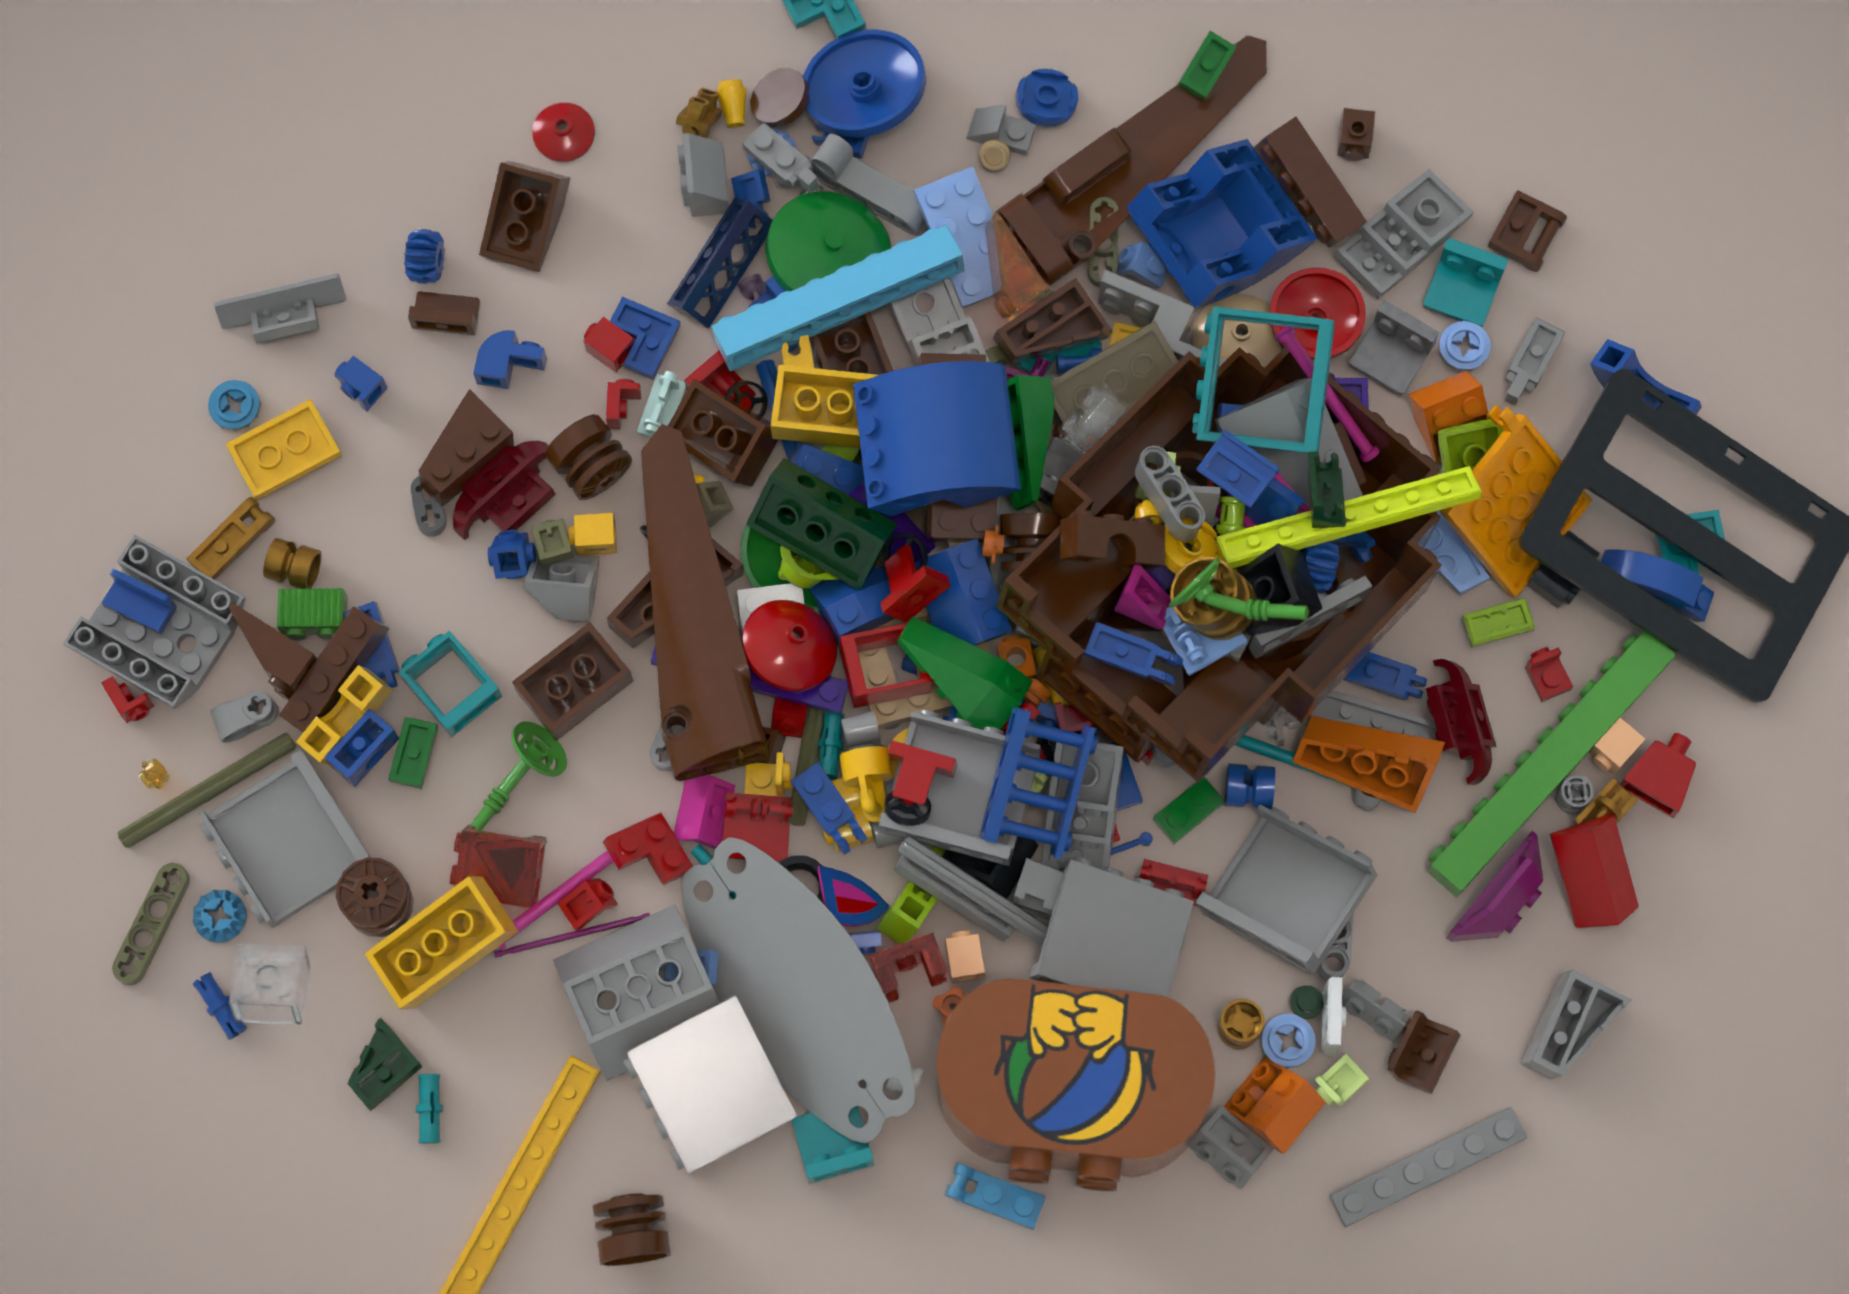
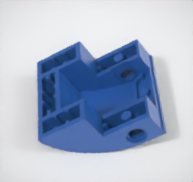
[1126,139,1318,309]
[853,361,1021,516]

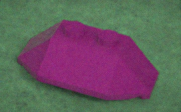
[1446,831,1544,942]

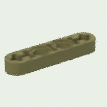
[112,863,190,986]

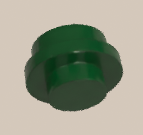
[1290,985,1324,1019]

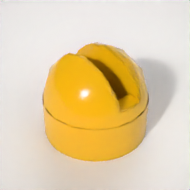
[1135,500,1163,525]

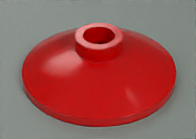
[532,102,595,162]

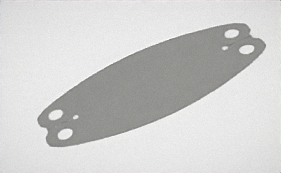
[682,837,916,1143]

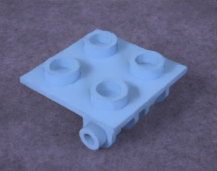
[1163,607,1248,676]

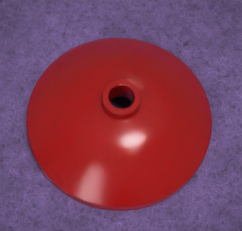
[1269,267,1366,360]
[741,600,837,692]

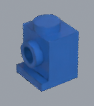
[334,356,387,412]

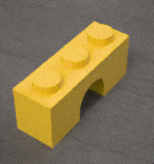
[296,665,393,766]

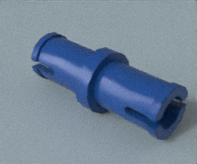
[193,972,247,1040]

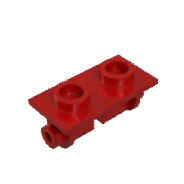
[1139,859,1209,906]

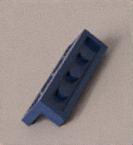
[667,198,773,328]

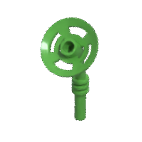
[1168,557,1309,621]
[463,721,567,842]

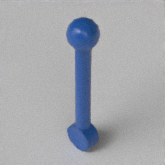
[1111,832,1153,855]

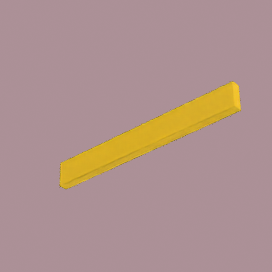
[439,1055,601,1294]

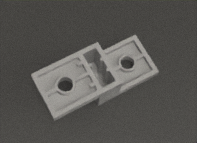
[1098,270,1226,367]
[890,278,990,366]

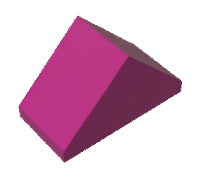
[1114,565,1171,630]

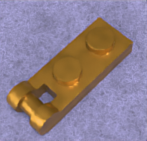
[186,497,275,580]

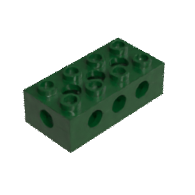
[746,458,898,590]

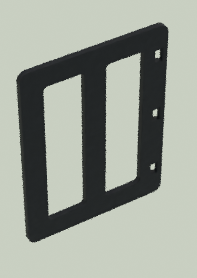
[1519,369,1849,703]

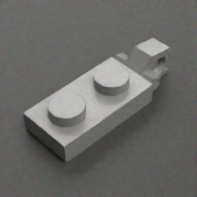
[742,123,820,194]
[1504,317,1565,405]

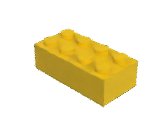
[771,364,878,448]
[364,876,519,1009]

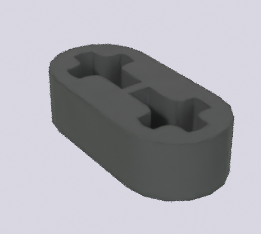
[411,476,447,537]

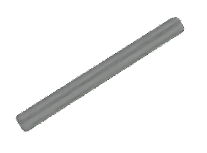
[898,836,1048,946]

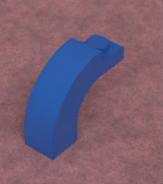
[1590,339,1702,415]
[1601,549,1714,622]

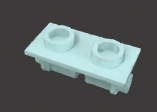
[637,371,686,437]

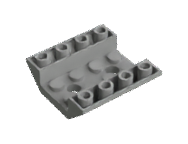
[63,535,246,708]
[553,904,720,1081]

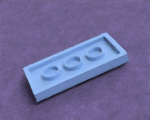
[913,166,1021,308]

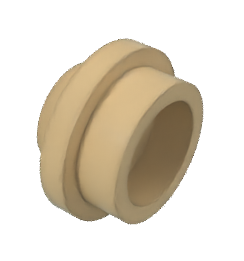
[979,139,1010,171]

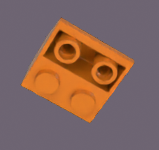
[1408,371,1490,464]
[1224,1057,1326,1154]

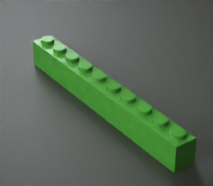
[1427,631,1676,898]

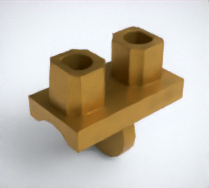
[675,88,722,138]
[1573,778,1639,825]

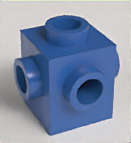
[488,530,536,579]

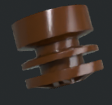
[545,414,632,500]
[1000,513,1064,572]
[336,858,414,937]
[593,1193,671,1266]

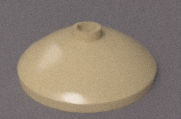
[1192,294,1285,368]

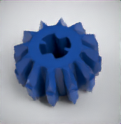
[404,229,445,284]
[1298,541,1340,593]

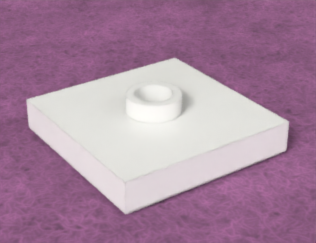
[1321,977,1346,1056]

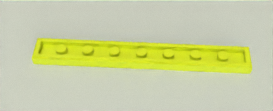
[1216,466,1482,568]

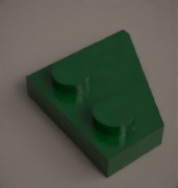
[347,1018,423,1111]

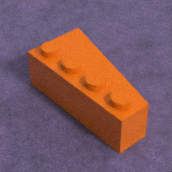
[1292,716,1445,813]

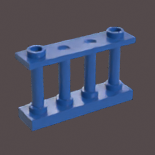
[979,706,1098,859]

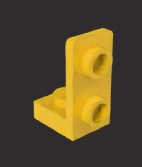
[744,752,792,797]

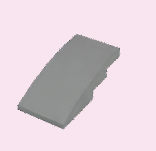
[1334,169,1474,299]
[1041,742,1124,871]

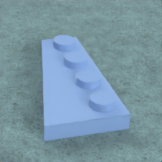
[1423,510,1490,595]

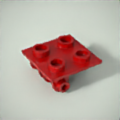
[722,792,793,862]

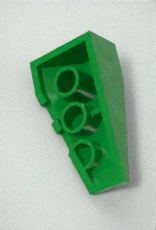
[1007,375,1054,510]
[897,616,1032,730]

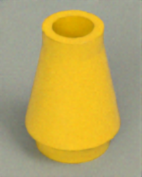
[716,79,746,128]

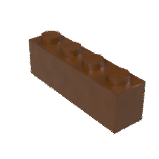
[279,606,390,732]

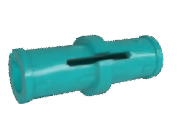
[818,711,845,780]
[416,1074,443,1144]

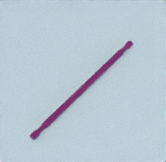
[494,913,650,958]

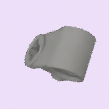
[210,691,278,743]

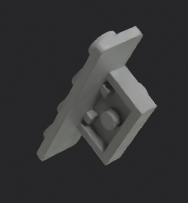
[214,274,346,343]

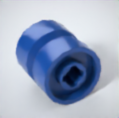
[1225,763,1275,810]

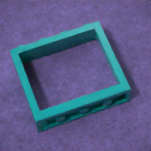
[1192,306,1335,454]

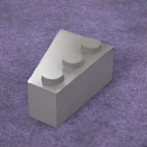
[1013,858,1063,921]
[1521,970,1632,1079]

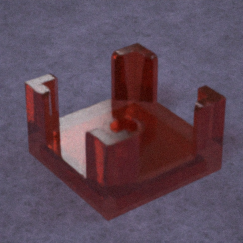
[870,933,947,1003]

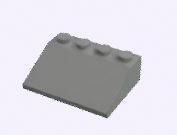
[1215,378,1363,508]

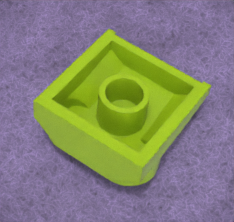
[1437,419,1504,474]

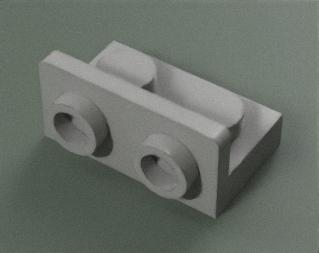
[1189,1106,1274,1189]

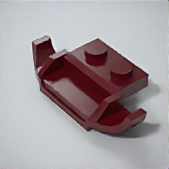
[453,441,556,540]
[1426,659,1497,785]

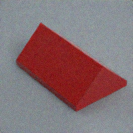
[1550,813,1639,928]

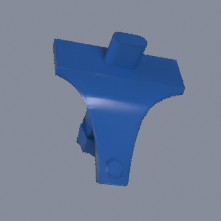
[1332,531,1376,564]

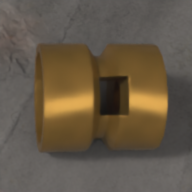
[263,538,322,589]
[1218,999,1264,1049]

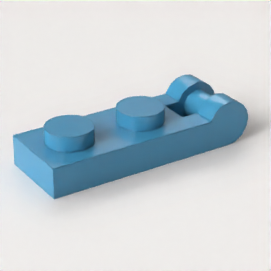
[945,1163,1046,1230]

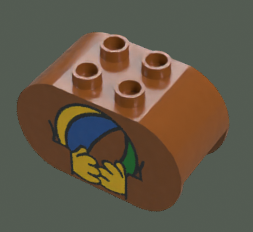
[937,979,1215,1191]

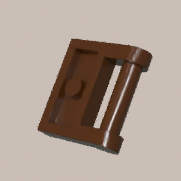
[1488,190,1567,272]

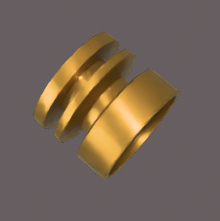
[1170,557,1257,640]

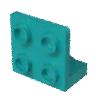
[1423,238,1508,327]
[792,1106,875,1184]

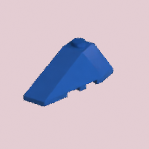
[809,567,895,645]

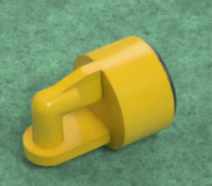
[840,744,893,823]

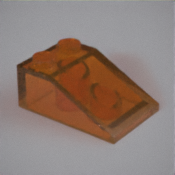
[984,212,1051,321]

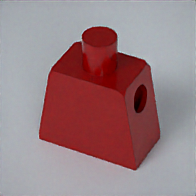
[1620,733,1696,818]

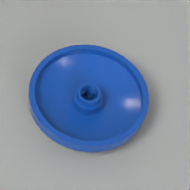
[803,30,926,138]

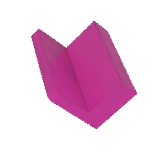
[674,775,736,849]

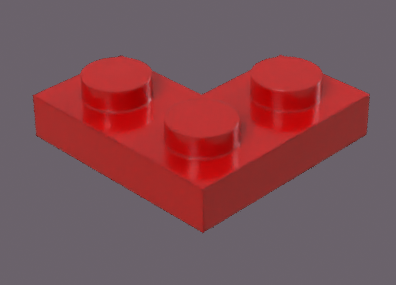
[603,813,693,885]

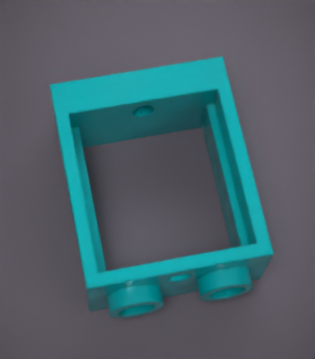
[398,630,503,738]

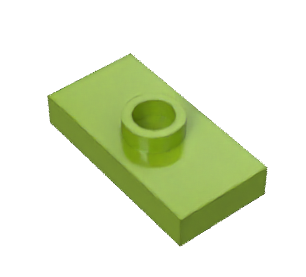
[1461,597,1535,648]

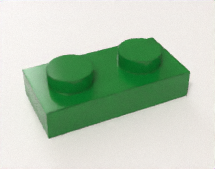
[1177,31,1236,101]
[388,717,438,789]
[1153,777,1225,844]

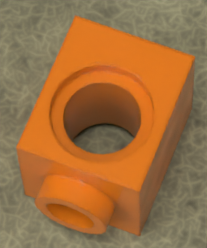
[996,635,1037,680]

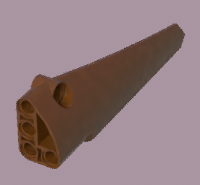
[993,35,1267,286]
[641,424,768,781]

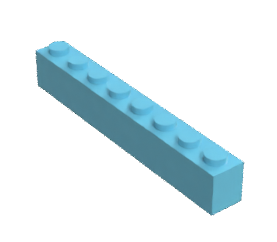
[711,225,964,372]

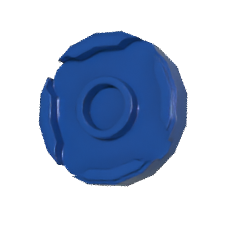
[1015,69,1079,126]

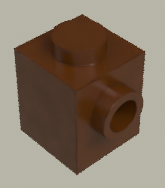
[1337,108,1375,160]

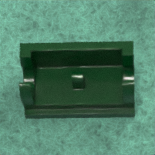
[1308,451,1346,528]

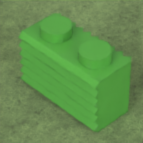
[277,588,348,640]

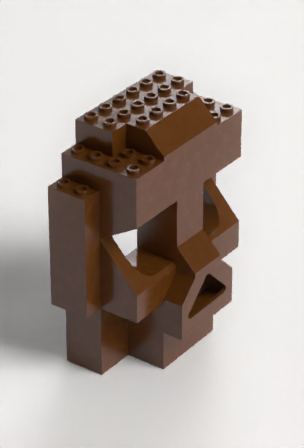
[996,347,1442,783]

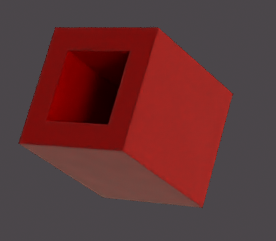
[583,317,635,373]

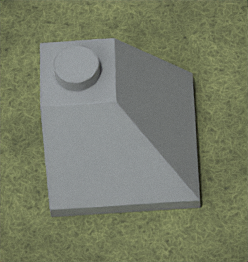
[524,551,599,623]

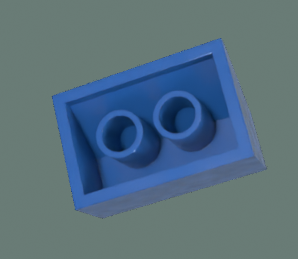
[915,538,1012,646]

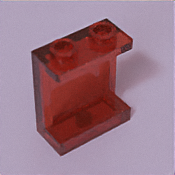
[450,825,547,908]

